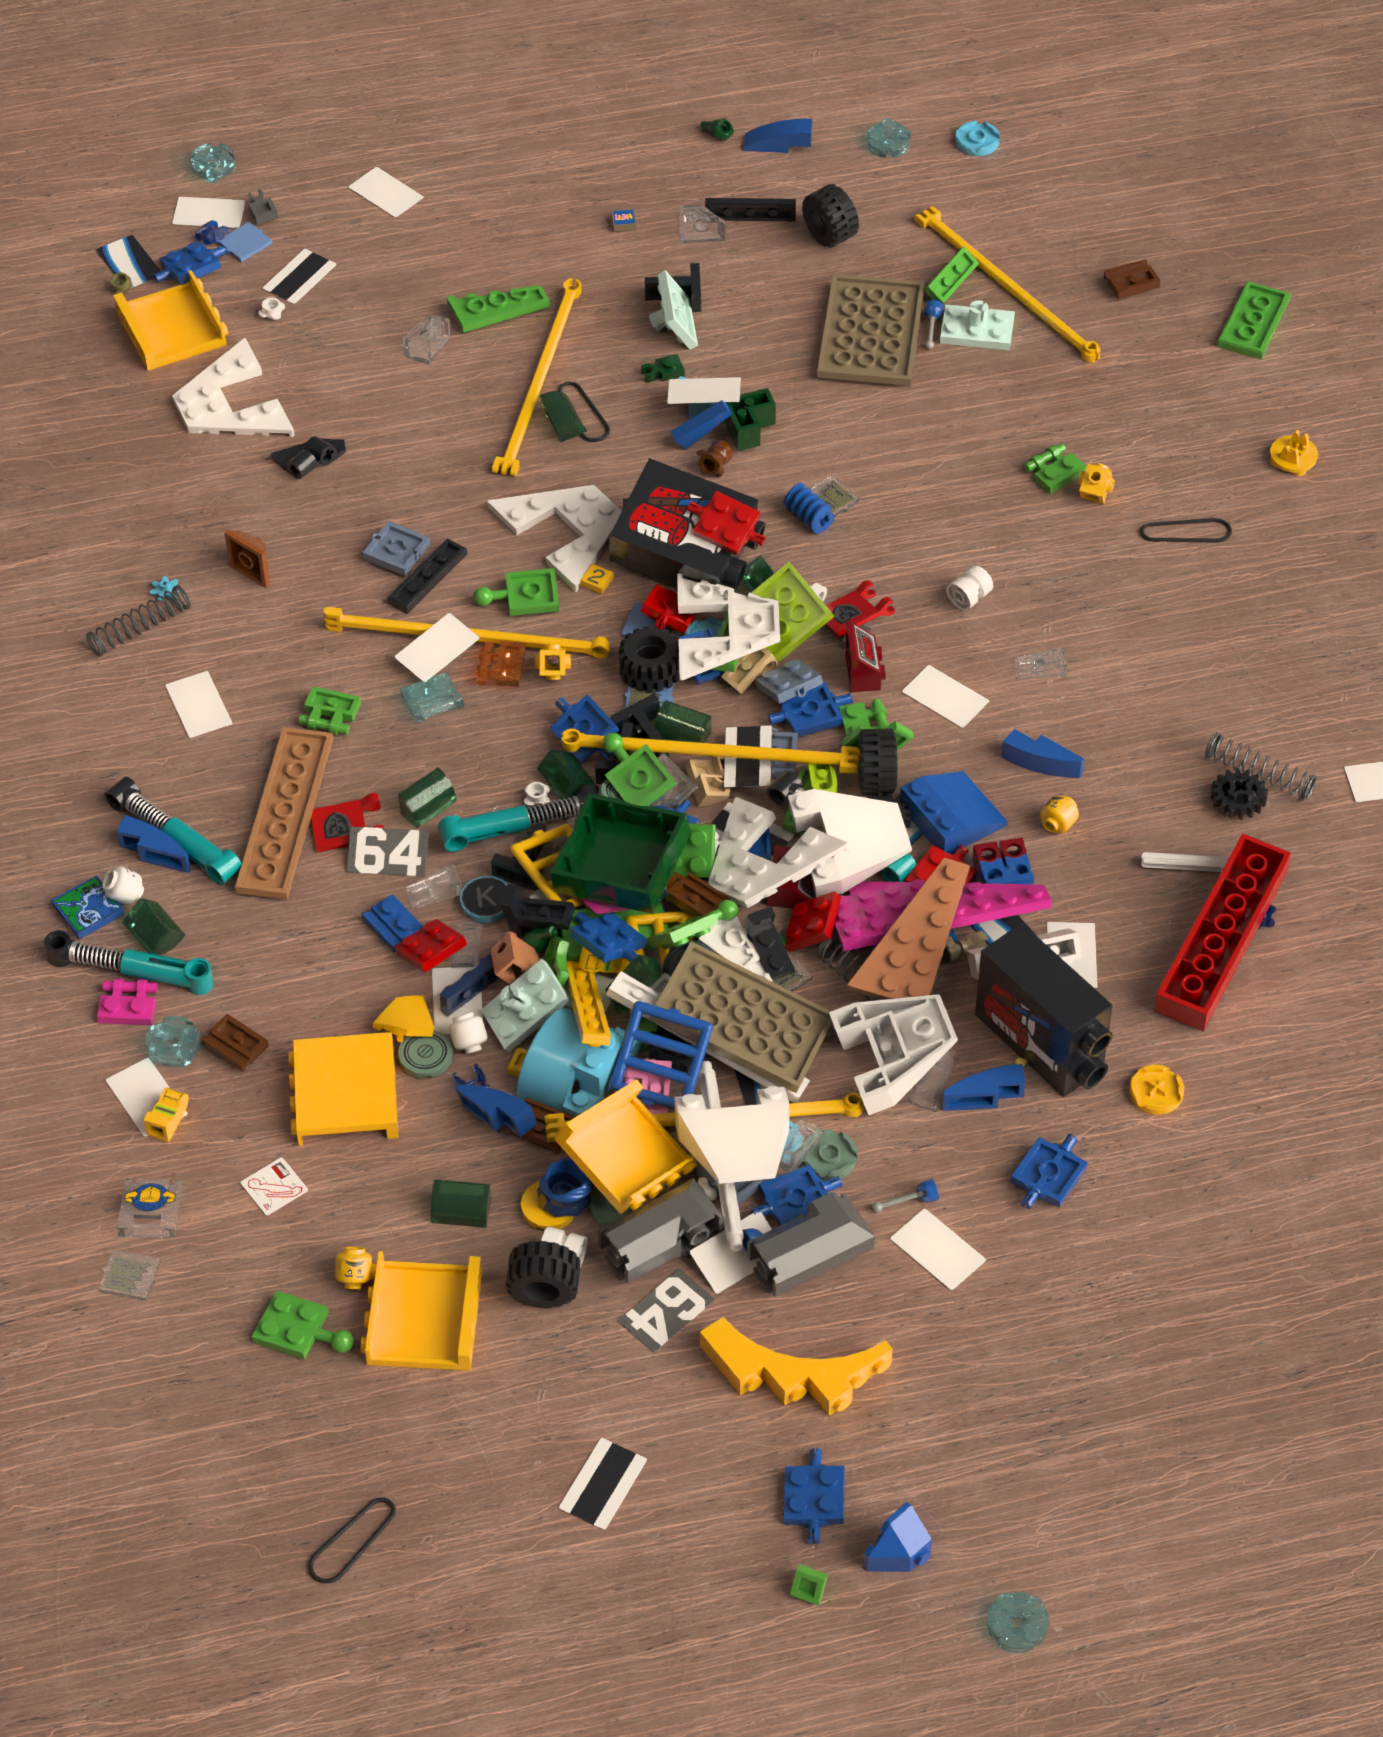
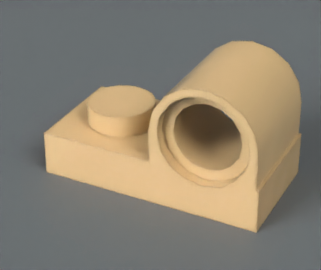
[721,648,778,694]

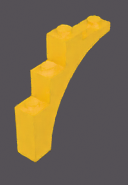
[700,1317,893,1416]

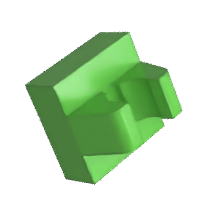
[790,1564,828,1605]

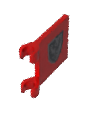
[825,580,895,637]
[311,793,384,853]

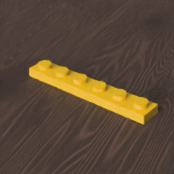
[566,960,611,1047]

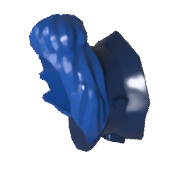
[537,1156,594,1217]

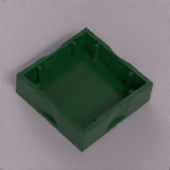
[550,793,691,914]

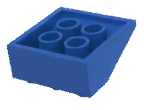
[900,771,1008,854]

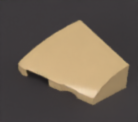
[685,757,731,807]

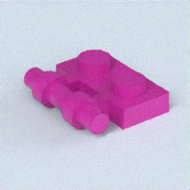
[97,978,158,1026]

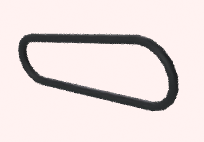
[558,381,610,442]
[1140,518,1232,542]
[308,1497,396,1583]

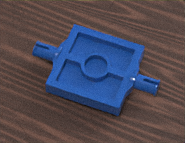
[153,241,227,285]
[768,682,853,737]
[550,694,620,764]
[570,911,646,966]
[1011,1134,1088,1209]
[751,1165,842,1226]
[784,1448,845,1544]

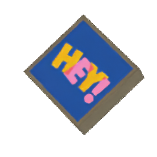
[611,209,636,232]

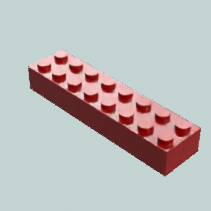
[1154,833,1292,1032]

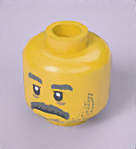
[1040,795,1079,834]
[335,1246,372,1289]

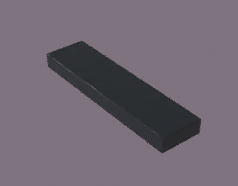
[705,198,796,221]
[387,538,467,614]

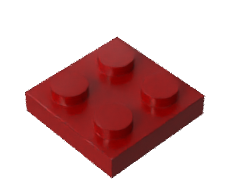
[785,891,841,952]
[394,919,468,973]

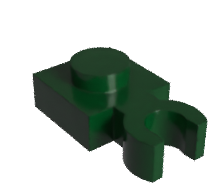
[641,354,685,383]

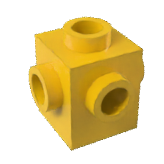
[1078,463,1115,504]
[535,644,571,680]

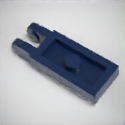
[440,954,498,1016]

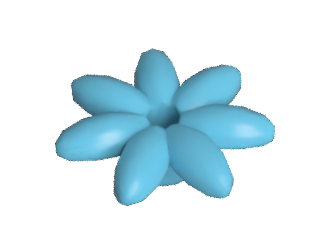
[149,576,179,601]

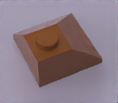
[225,530,269,588]

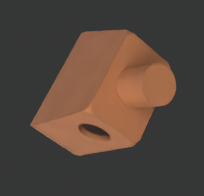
[491,932,540,984]

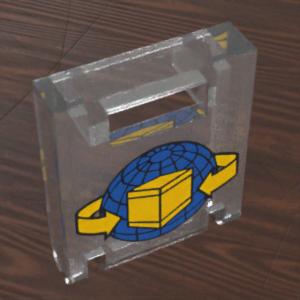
[117,1178,183,1238]

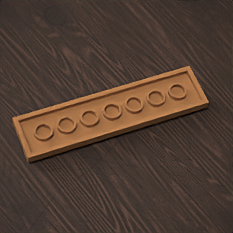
[235,727,334,900]

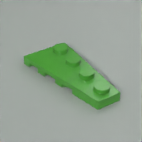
[446,285,550,333]

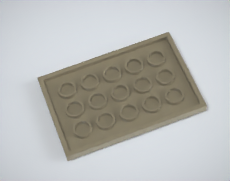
[817,274,925,386]
[649,941,832,1093]

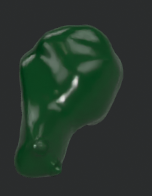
[700,118,734,140]
[523,925,558,954]

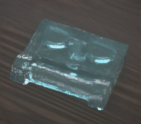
[400,672,464,724]

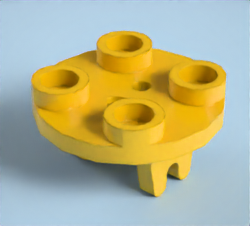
[1269,430,1318,476]

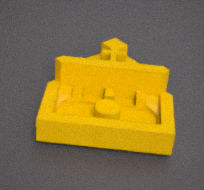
[372,995,434,1043]

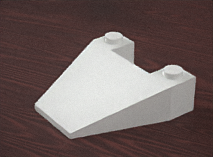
[788,789,912,897]
[829,994,958,1115]
[674,1086,789,1184]

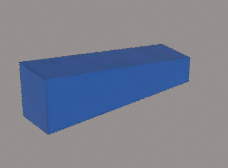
[671,400,732,450]

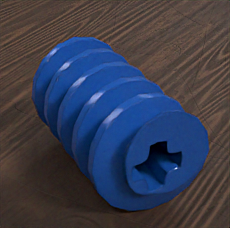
[783,482,834,534]

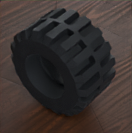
[802,184,859,248]
[619,626,680,693]
[858,728,898,794]
[506,1241,581,1308]

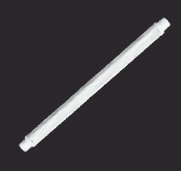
[699,1061,744,1251]

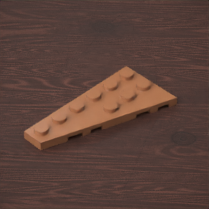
[847,858,970,1000]

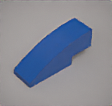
[744,119,812,153]
[1001,729,1084,778]
[117,816,190,873]
[942,1064,1025,1111]
[455,1085,537,1137]

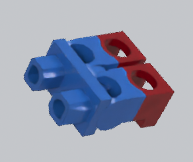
[972,837,1034,885]

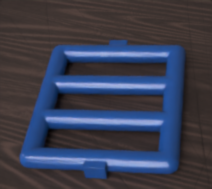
[610,1001,713,1110]

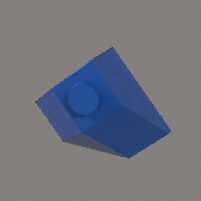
[863,1502,932,1572]

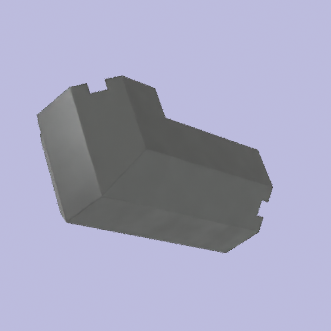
[597,1178,724,1283]
[747,1192,875,1297]

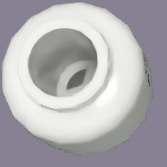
[102,867,144,905]
[449,1012,488,1054]

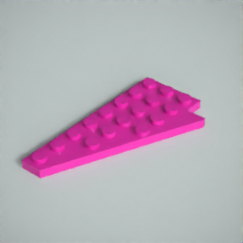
[834,879,1052,951]

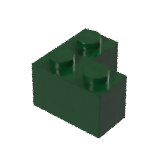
[724,388,776,451]

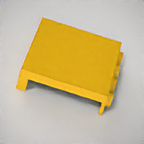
[113,270,228,371]
[289,1032,398,1146]
[554,1079,698,1214]
[361,1251,482,1371]

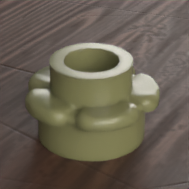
[110,272,132,294]

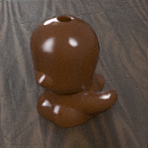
[696,440,733,477]

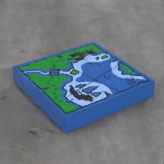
[51,875,125,939]

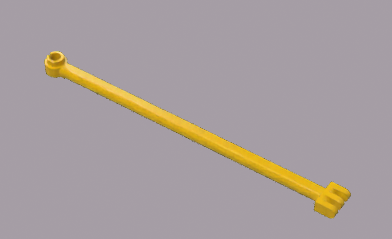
[913,206,1100,363]
[492,278,582,477]
[324,607,610,659]
[561,729,860,774]
[544,1092,864,1142]

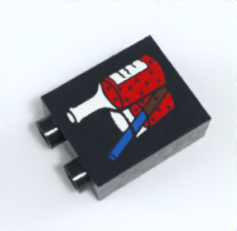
[609,458,766,589]
[975,922,1113,1097]

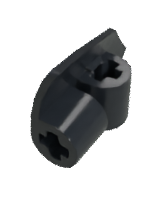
[271,436,346,479]

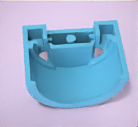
[516,1008,641,1117]

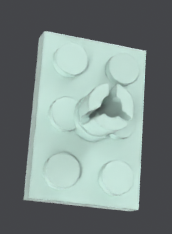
[649,270,698,350]
[940,300,1015,350]
[481,959,571,1052]

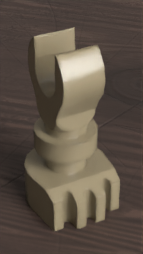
[943,931,989,963]

